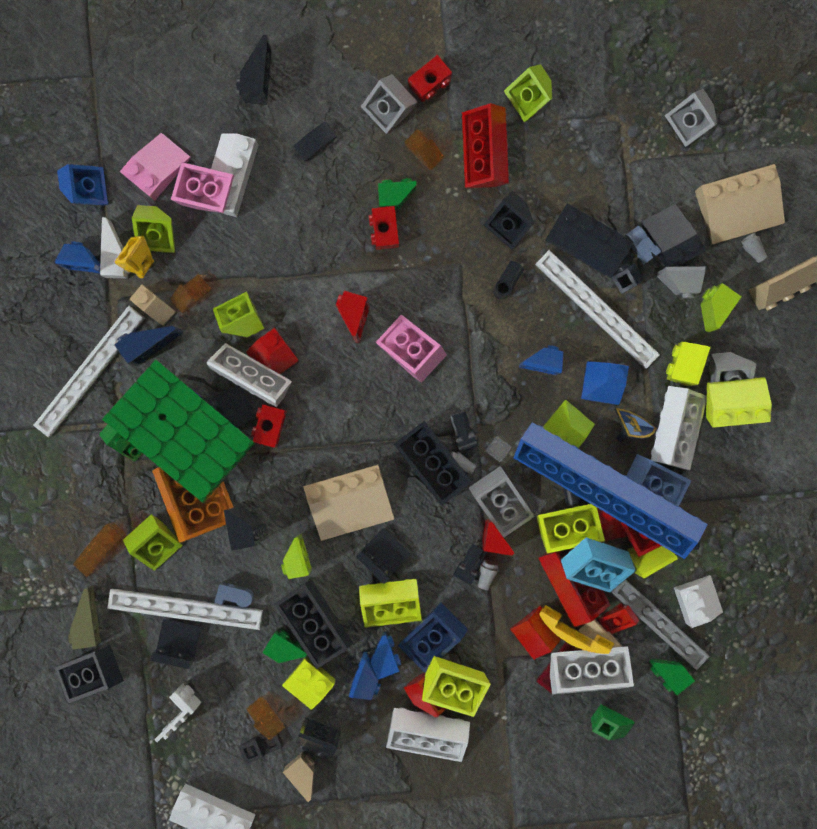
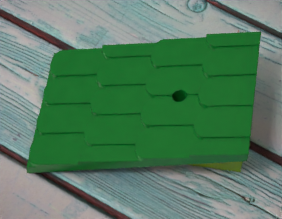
[102,359,254,504]

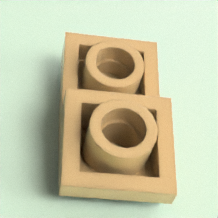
[578,619,622,648]

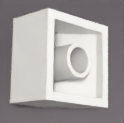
[674,575,723,628]

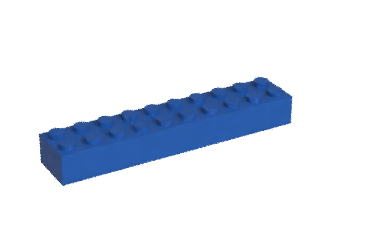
[513,422,708,559]

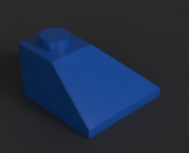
[57,164,108,205]
[55,241,100,273]
[519,345,563,375]
[581,361,629,405]
[349,652,381,700]

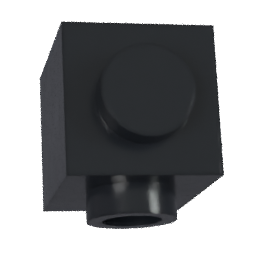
[612,263,644,294]

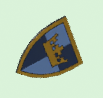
[614,408,657,442]

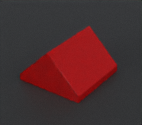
[482,519,515,556]
[510,606,561,659]

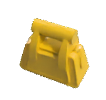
[115,236,154,278]

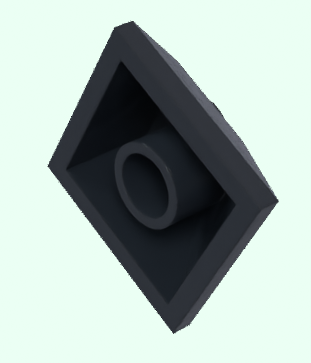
[484,191,534,250]

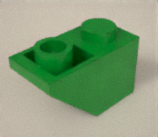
[378,178,417,209]
[99,424,142,462]
[262,630,307,663]
[649,659,695,695]
[591,704,635,740]

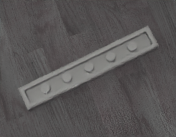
[611,579,709,670]

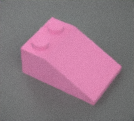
[120,133,191,201]
[171,162,234,213]
[376,315,447,383]

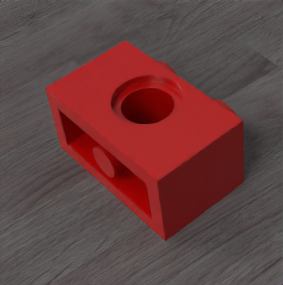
[408,55,452,102]
[369,206,399,250]
[251,404,287,448]

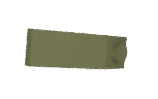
[68,586,101,650]

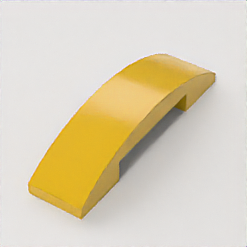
[539,605,615,654]

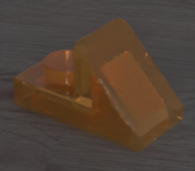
[404,129,444,171]
[170,274,212,313]
[246,696,285,740]

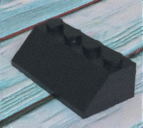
[545,203,634,278]
[394,421,472,506]
[224,505,268,551]
[274,578,353,669]

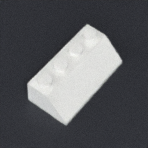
[211,134,258,217]
[207,343,292,407]
[651,386,707,470]
[550,646,634,695]
[386,708,470,762]
[169,784,255,829]

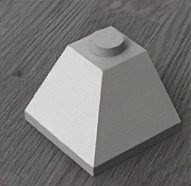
[665,89,717,147]
[657,267,705,299]
[709,352,756,383]

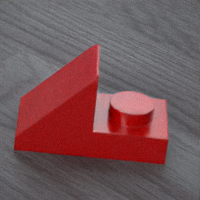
[598,603,640,634]

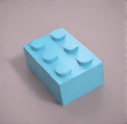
[561,537,636,592]

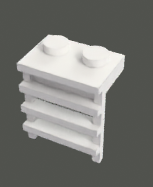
[154,683,201,742]

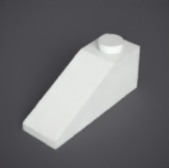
[100,217,131,279]

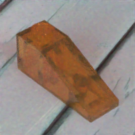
[73,522,127,577]

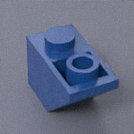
[371,632,402,680]

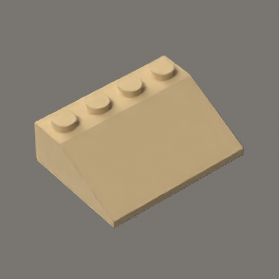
[695,164,785,245]
[749,255,817,311]
[303,464,394,541]

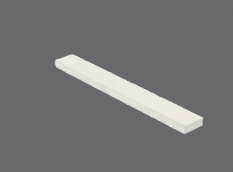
[535,250,660,369]
[33,306,145,437]
[107,589,263,630]

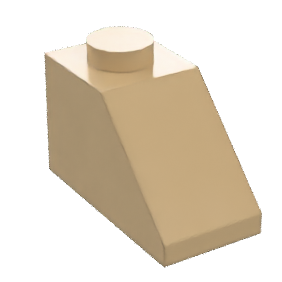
[129,285,176,326]
[283,752,315,802]

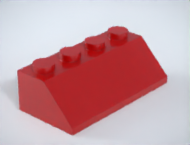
[462,103,509,188]
[336,291,370,343]
[539,548,610,627]

